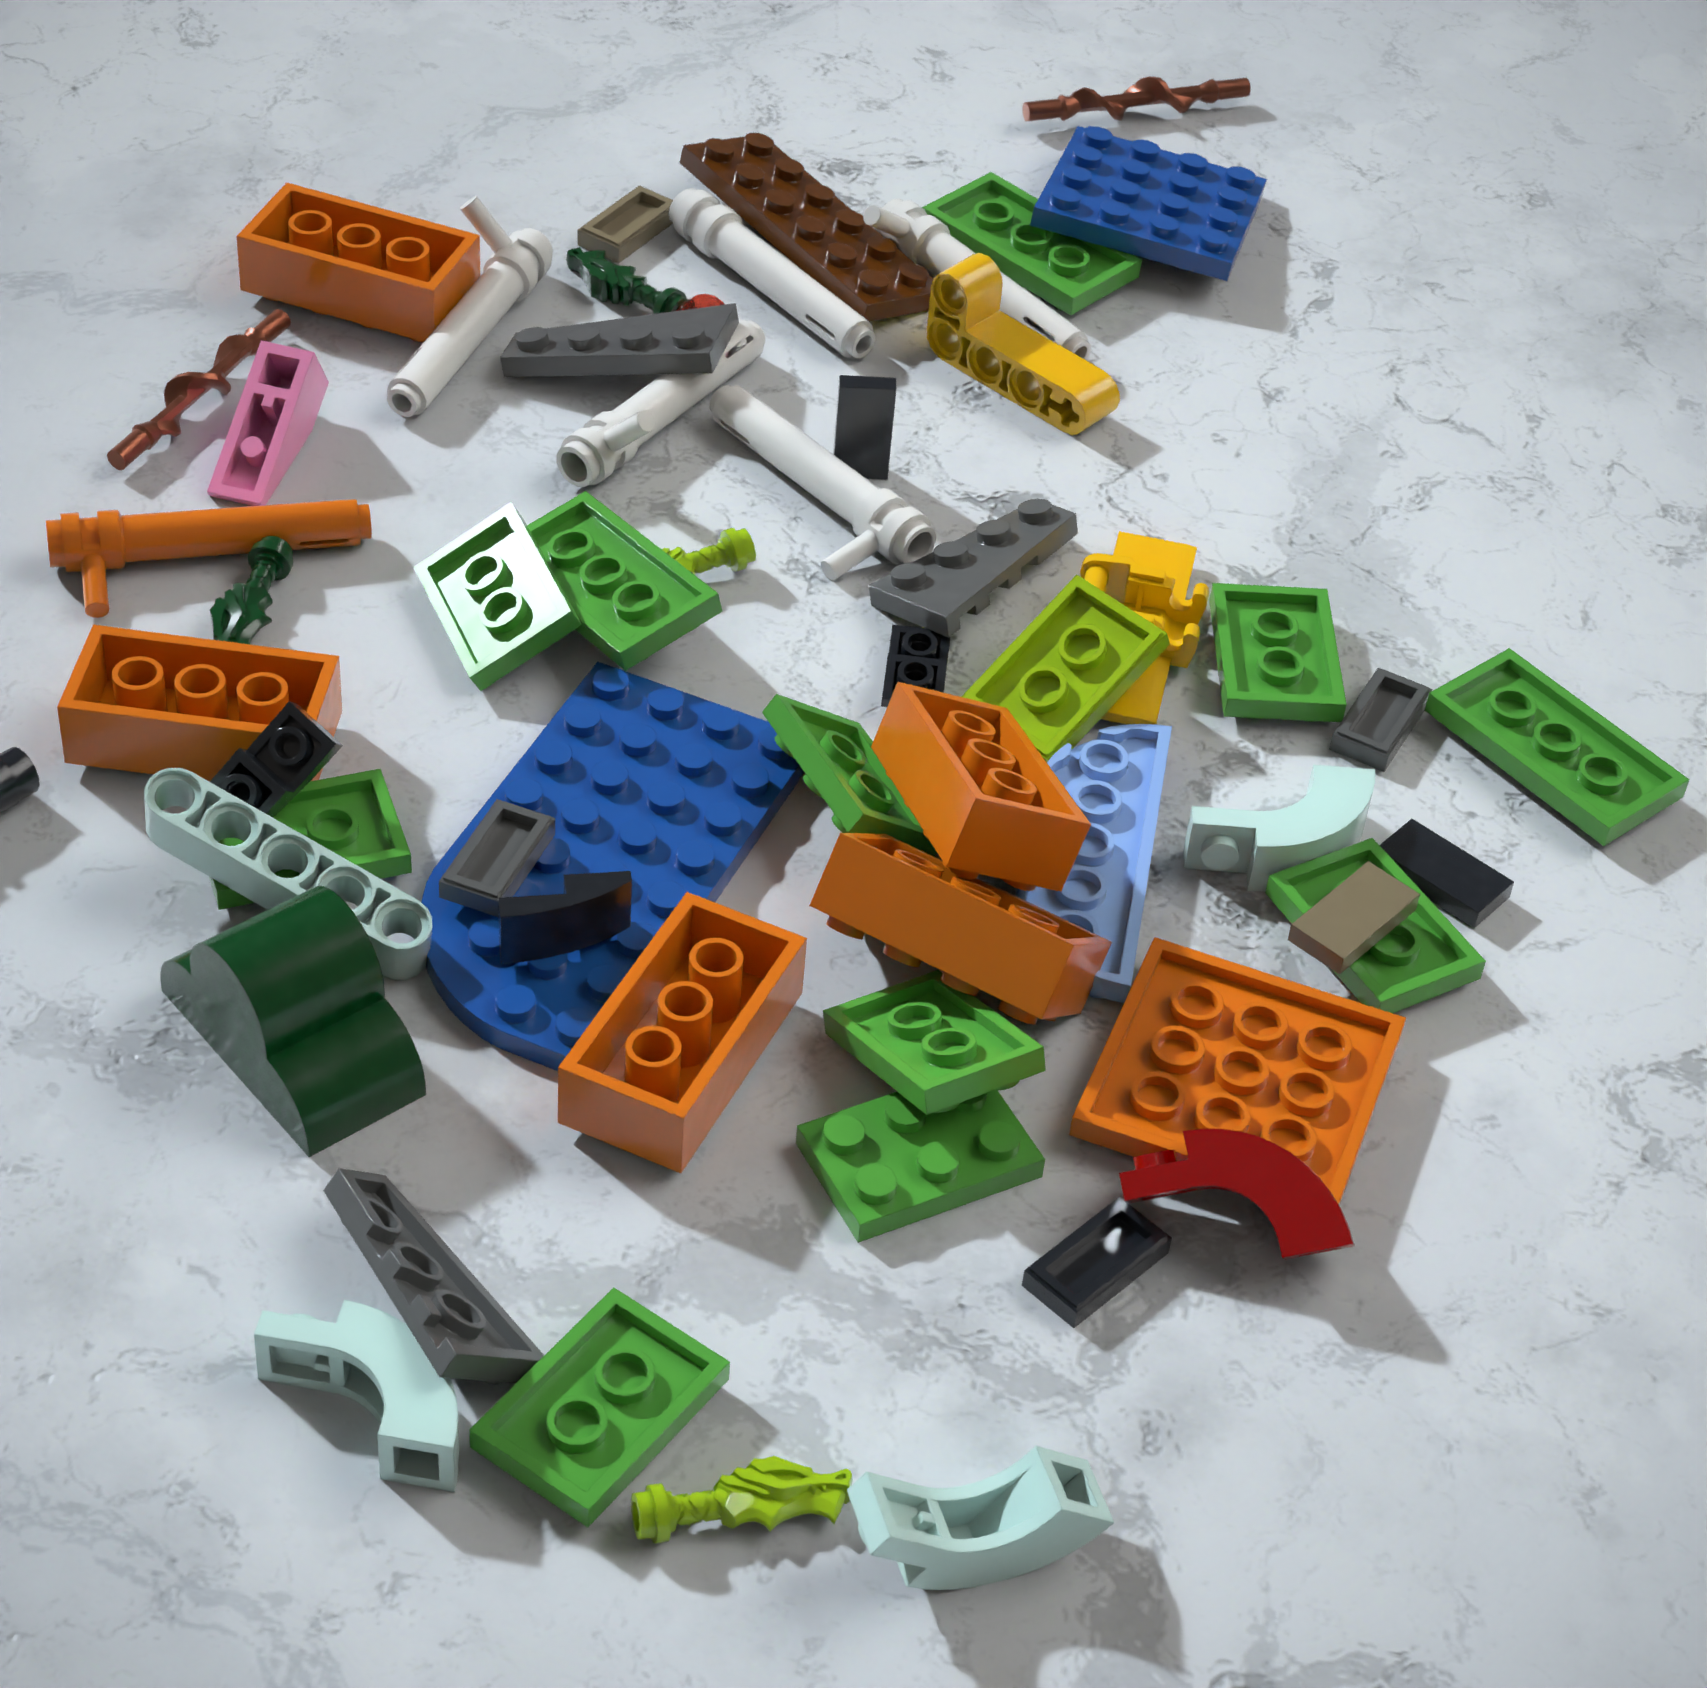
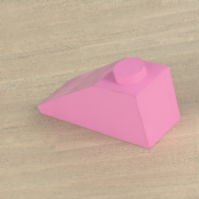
[207,340,329,506]

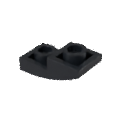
[881,624,950,707]
[210,701,343,817]
[499,871,632,964]

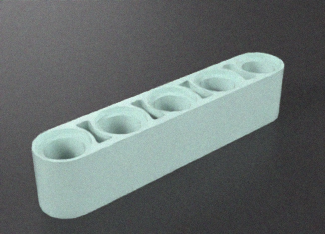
[144,768,432,980]

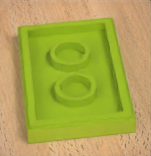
[961,574,1170,762]

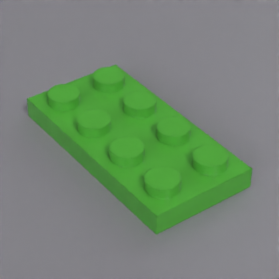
[922,172,1142,315]
[527,491,722,671]
[1424,648,1690,846]

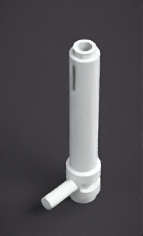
[669,188,876,359]
[387,196,553,417]
[863,198,1091,360]
[556,320,765,487]
[709,385,936,581]

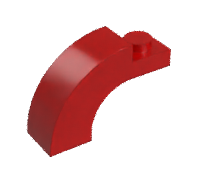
[1119,1129,1355,1260]

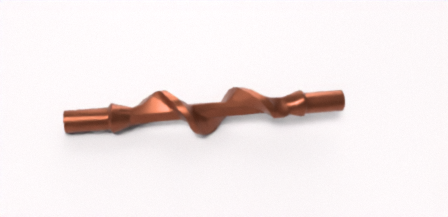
[1022,76,1251,122]
[107,309,291,470]

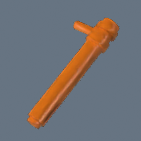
[46,499,372,618]

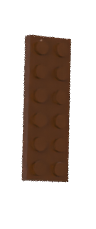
[679,133,933,322]

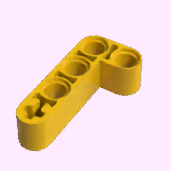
[927,253,1120,435]

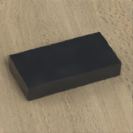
[833,375,896,480]
[1380,818,1514,928]
[1022,1196,1172,1328]

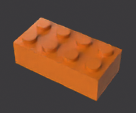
[236,182,480,342]
[57,625,342,782]
[871,682,1091,892]
[809,833,1112,1025]
[558,892,807,1173]

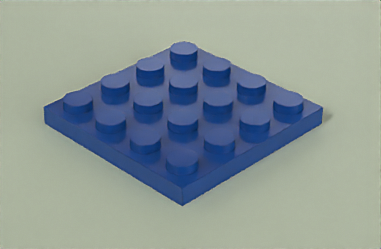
[1030,126,1267,281]

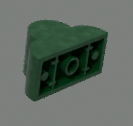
[160,886,426,1157]

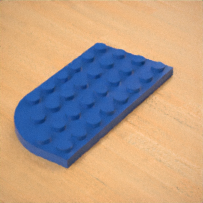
[421,661,805,1071]

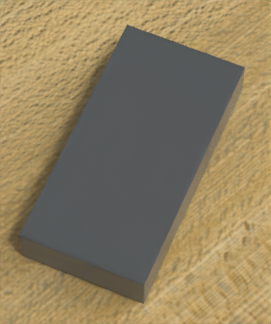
[1329,668,1433,772]
[439,799,555,918]

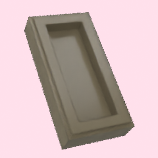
[577,185,673,264]
[1288,861,1420,974]

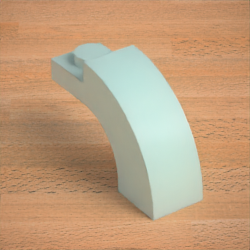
[1183,764,1375,892]
[254,1300,459,1492]
[847,1446,1114,1590]

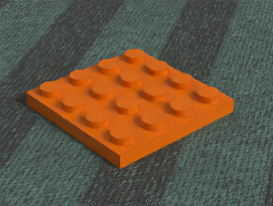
[1069,937,1406,1206]

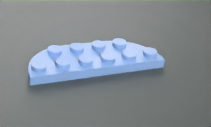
[1015,724,1172,1003]

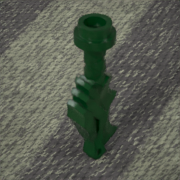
[566,247,692,314]
[210,536,293,644]

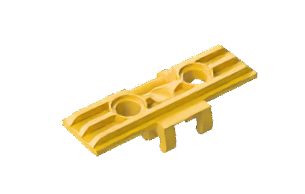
[1080,531,1209,724]

